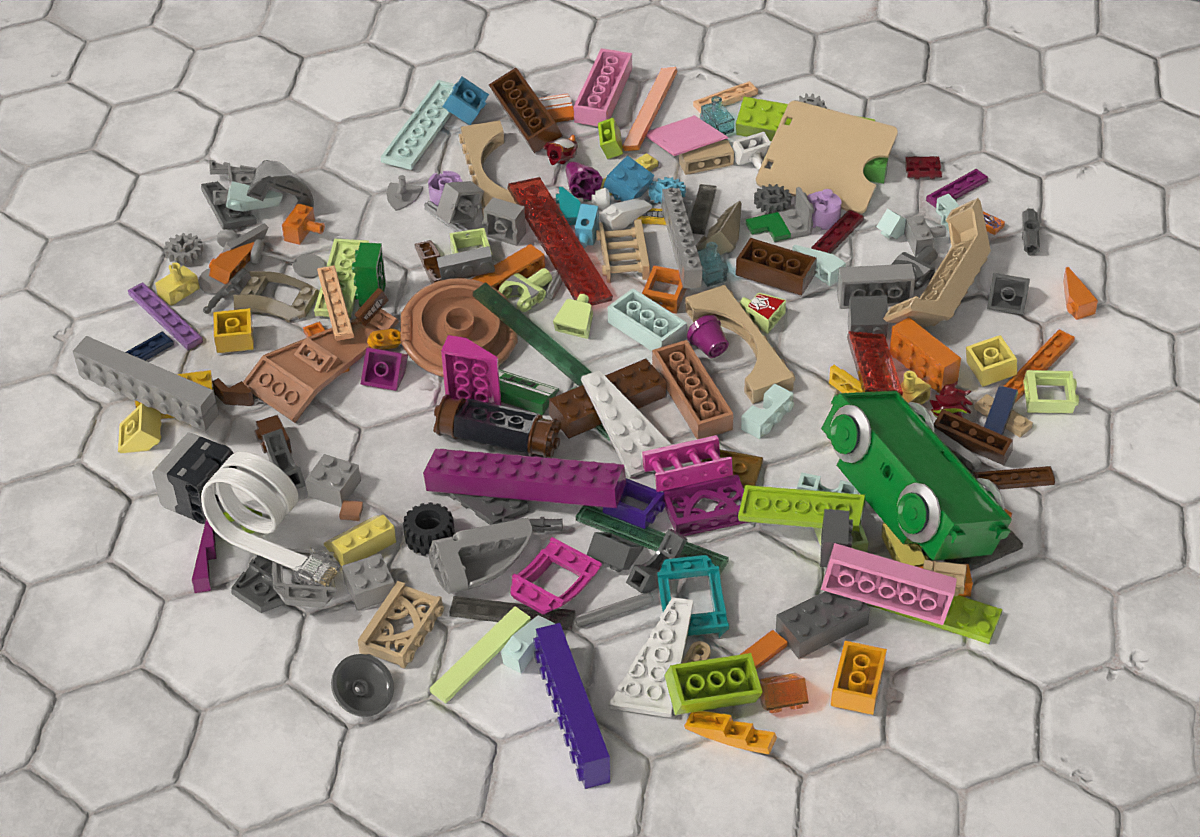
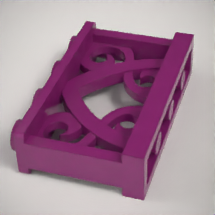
[663,475,749,536]

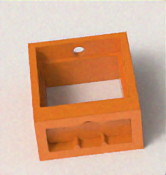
[642,265,687,314]

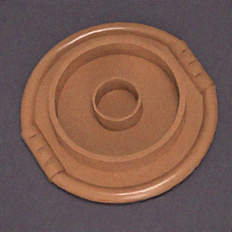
[401,278,518,377]

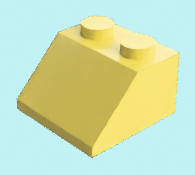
[118,403,162,453]

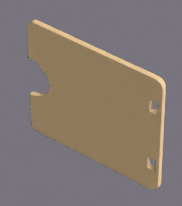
[756,101,898,214]

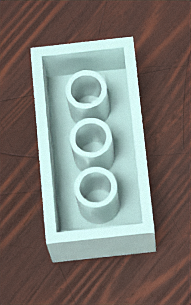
[608,288,687,351]

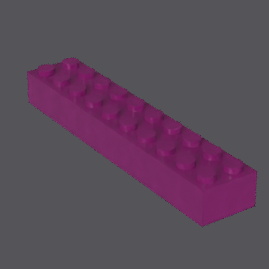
[423,449,626,508]

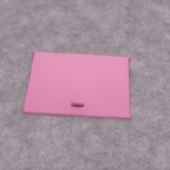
[646,115,728,156]

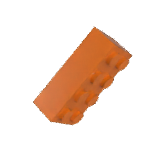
[889,317,961,393]

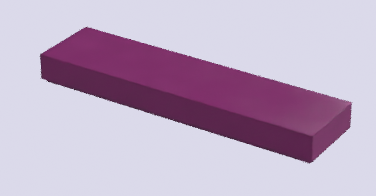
[926,169,988,208]

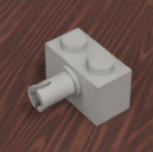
[904,215,946,256]

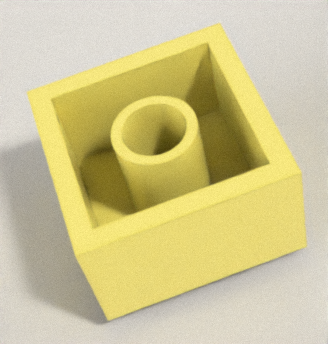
[966,335,1017,387]

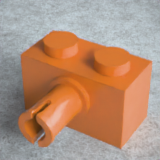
[282,204,325,245]

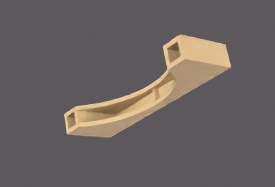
[458,120,529,218]
[685,285,795,404]

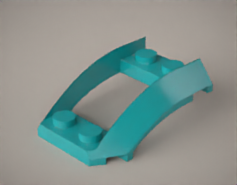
[657,555,729,638]

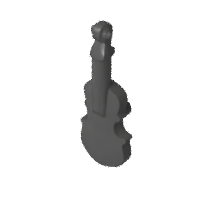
[203,268,248,314]

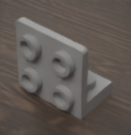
[779,187,814,239]

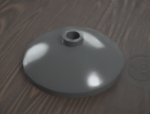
[331,654,394,717]

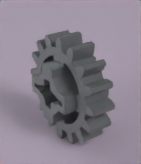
[754,184,791,214]

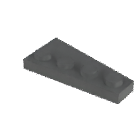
[201,181,257,230]

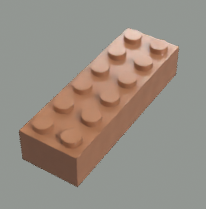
[652,340,733,439]

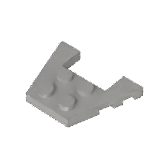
[209,160,257,205]

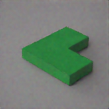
[746,212,791,242]

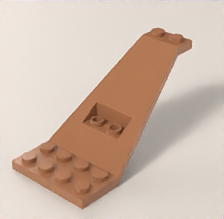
[243,309,399,423]

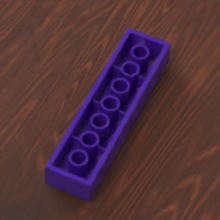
[533,623,610,789]

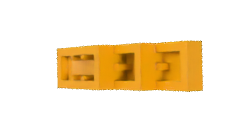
[684,711,777,754]

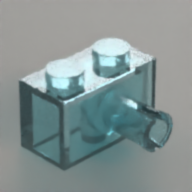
[700,96,735,135]
[697,242,729,287]

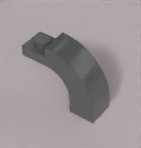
[262,429,306,489]
[626,529,688,593]

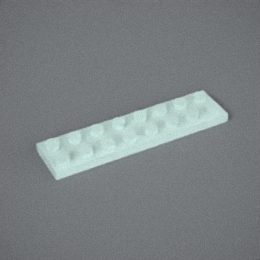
[381,80,455,170]

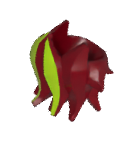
[929,381,973,418]

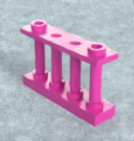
[642,435,733,492]

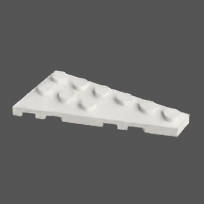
[581,370,672,478]
[607,597,693,718]

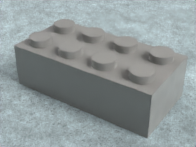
[837,264,915,309]

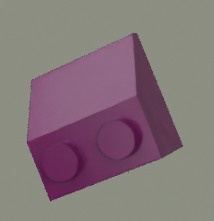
[360,347,408,391]

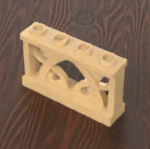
[358,581,444,668]

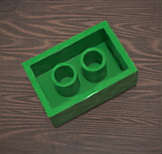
[352,242,386,307]

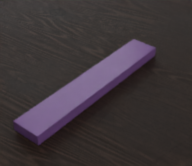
[128,282,203,350]

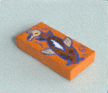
[983,211,1005,235]

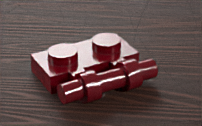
[905,156,942,179]

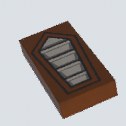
[354,288,389,327]

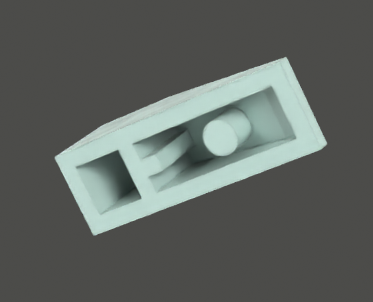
[226,181,283,212]
[792,245,846,286]
[501,615,555,673]

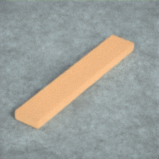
[317,265,354,341]

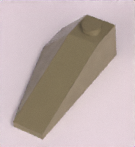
[696,200,742,256]

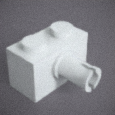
[732,132,771,172]

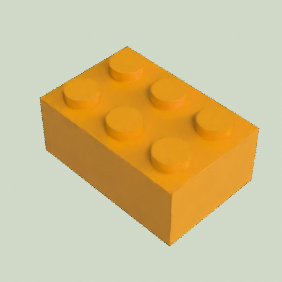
[831,641,887,715]

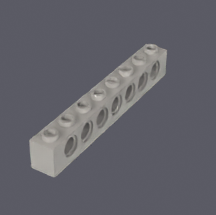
[661,188,702,288]

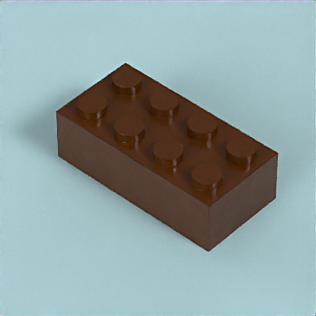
[736,238,817,296]

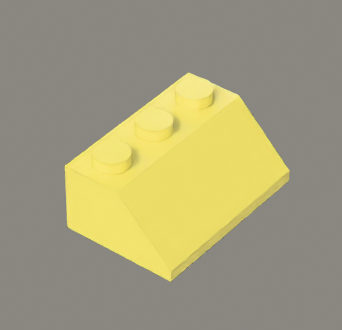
[324,514,396,566]

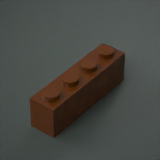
[934,409,1013,466]

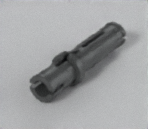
[502,517,563,533]

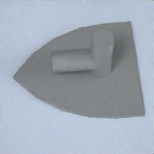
[386,175,423,211]

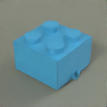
[442,76,489,125]
[603,155,655,202]

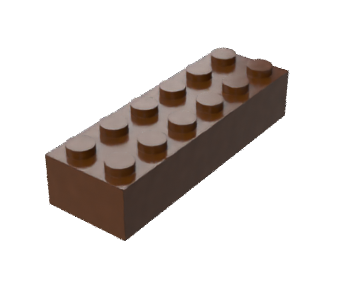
[489,67,563,154]
[549,358,667,439]

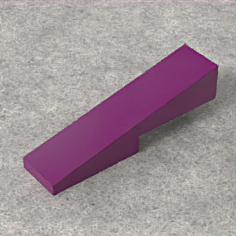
[192,518,217,593]

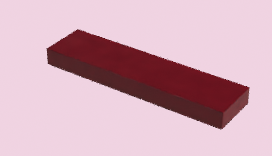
[811,210,864,254]

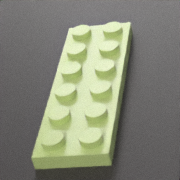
[314,239,369,318]

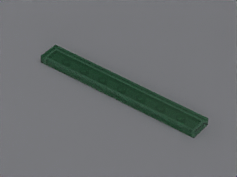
[472,282,592,386]
[575,505,729,575]

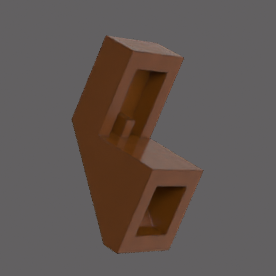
[212,378,254,406]

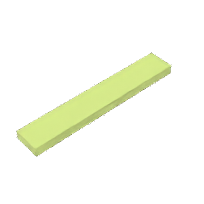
[430,606,531,704]

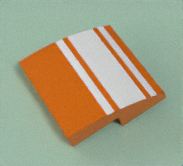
[539,93,574,123]

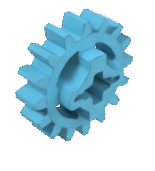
[648,177,686,203]

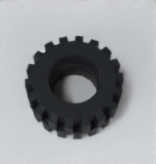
[403,502,455,556]

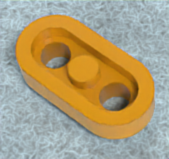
[367,329,401,350]

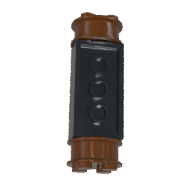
[433,394,561,458]

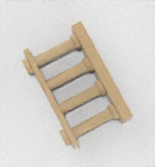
[596,219,650,283]

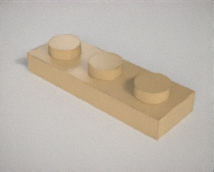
[974,394,1033,437]

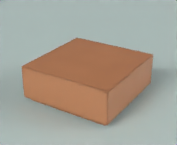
[339,500,363,521]

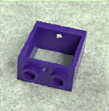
[602,478,665,530]

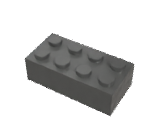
[775,591,870,659]

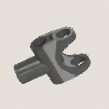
[891,246,938,290]

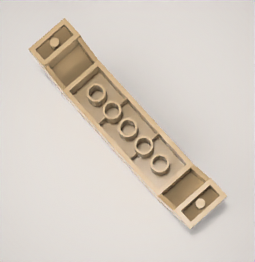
[883,198,991,328]

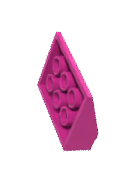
[441,335,501,405]

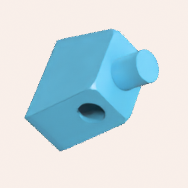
[575,204,600,248]

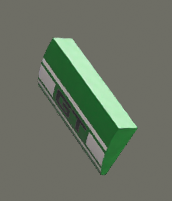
[499,369,559,415]

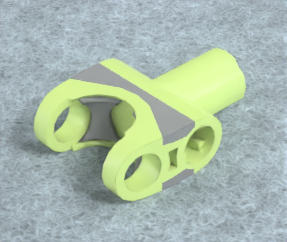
[498,268,552,312]

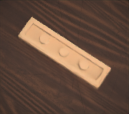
[693,81,758,114]

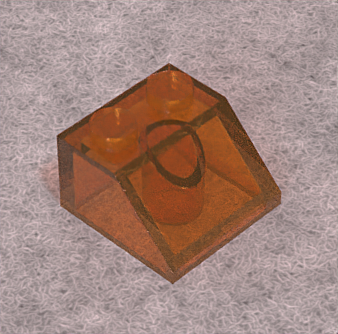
[759,673,809,713]

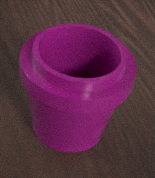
[687,315,729,358]

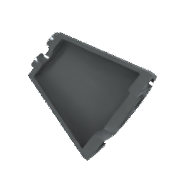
[247,160,314,209]

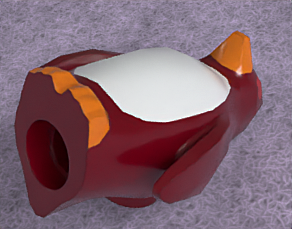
[544,134,578,165]

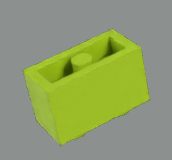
[598,118,623,159]

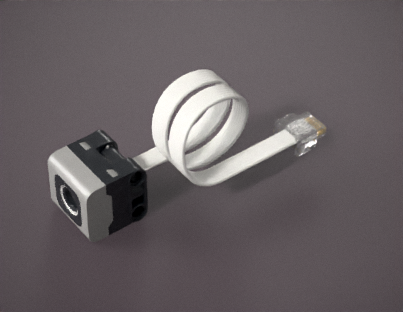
[152,432,341,587]

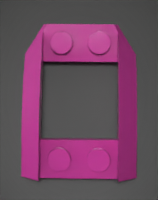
[510,537,602,614]

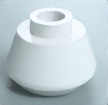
[592,188,610,211]

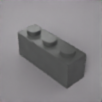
[437,246,495,280]

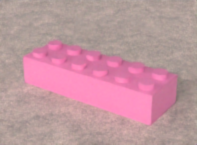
[574,48,632,127]
[821,543,957,625]

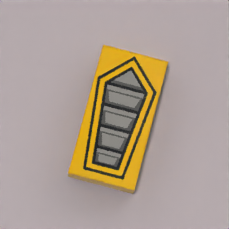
[637,208,666,225]

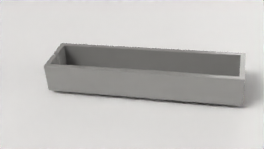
[73,336,219,431]

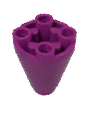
[565,162,603,200]

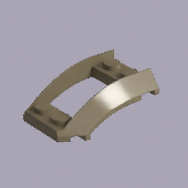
[233,271,319,322]

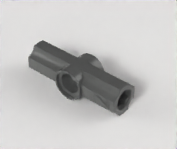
[1022,208,1040,255]

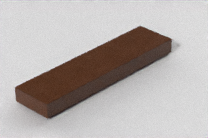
[973,466,1055,490]

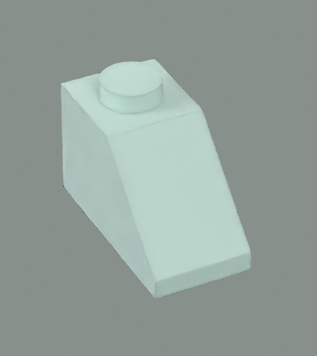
[876,209,906,239]

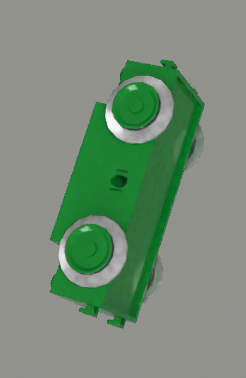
[821,391,1012,560]

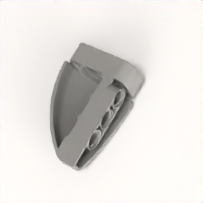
[429,518,532,594]

